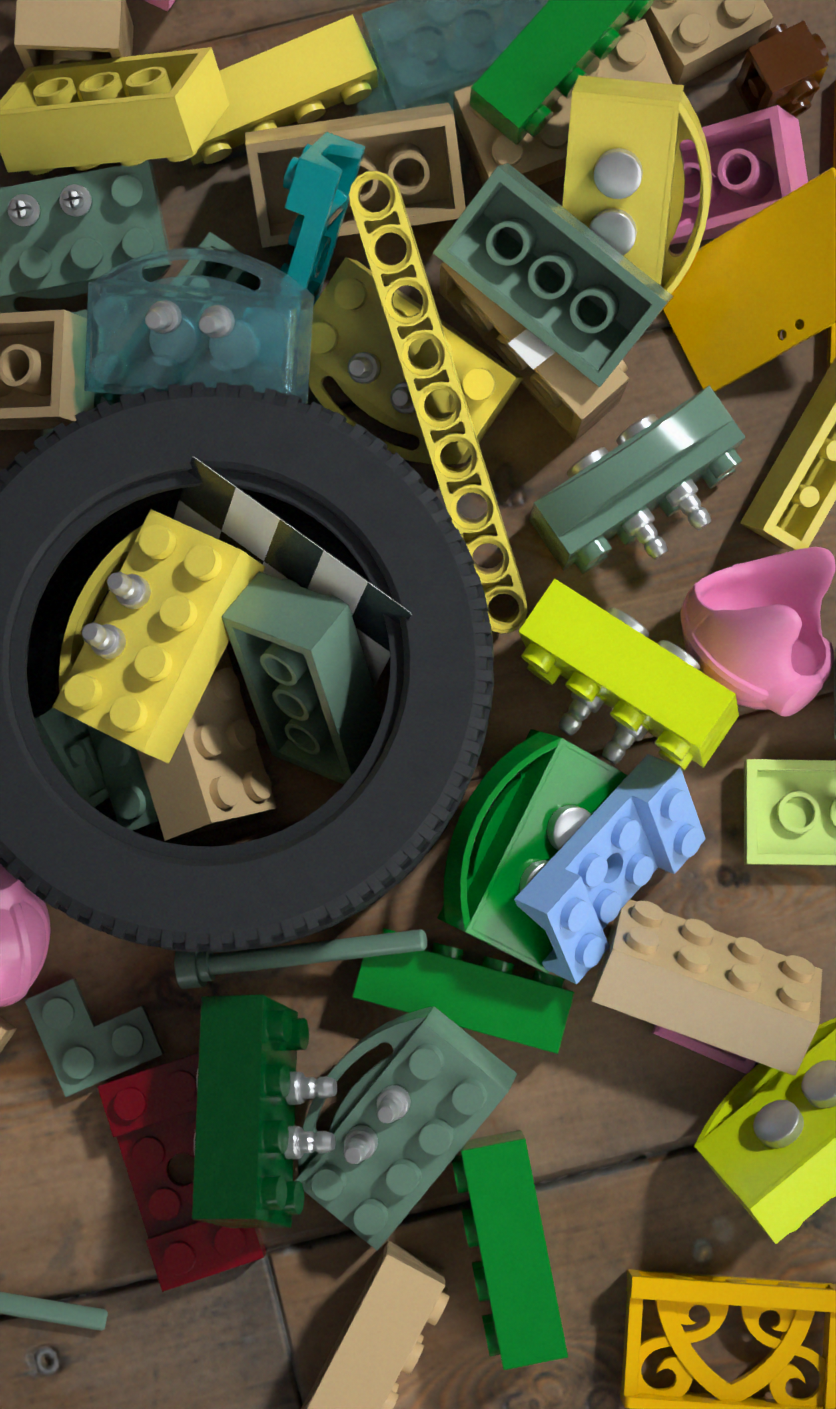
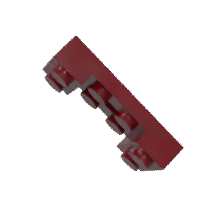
[97,1052,266,1292]

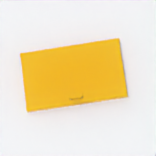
[663,167,836,392]

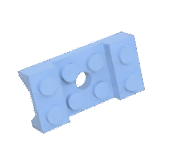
[514,754,706,984]

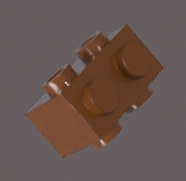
[735,20,829,117]

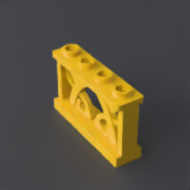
[620,1269,836,1409]

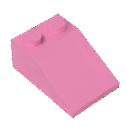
[670,105,808,245]

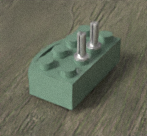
[0,160,173,319]

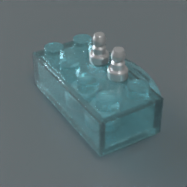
[84,247,314,404]

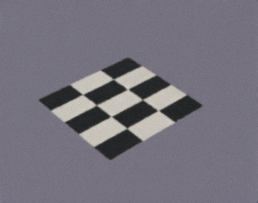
[174,457,412,687]

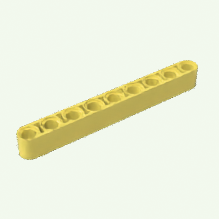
[349,171,527,634]

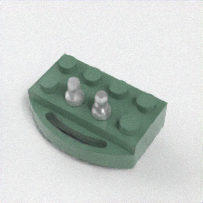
[529,385,746,574]
[295,1006,517,1251]

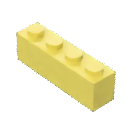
[190,14,378,165]
[740,357,836,551]

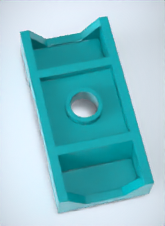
[243,132,366,368]

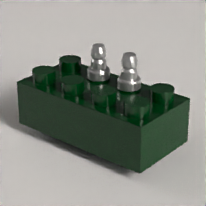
[192,995,337,1228]

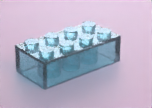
[362,0,549,111]

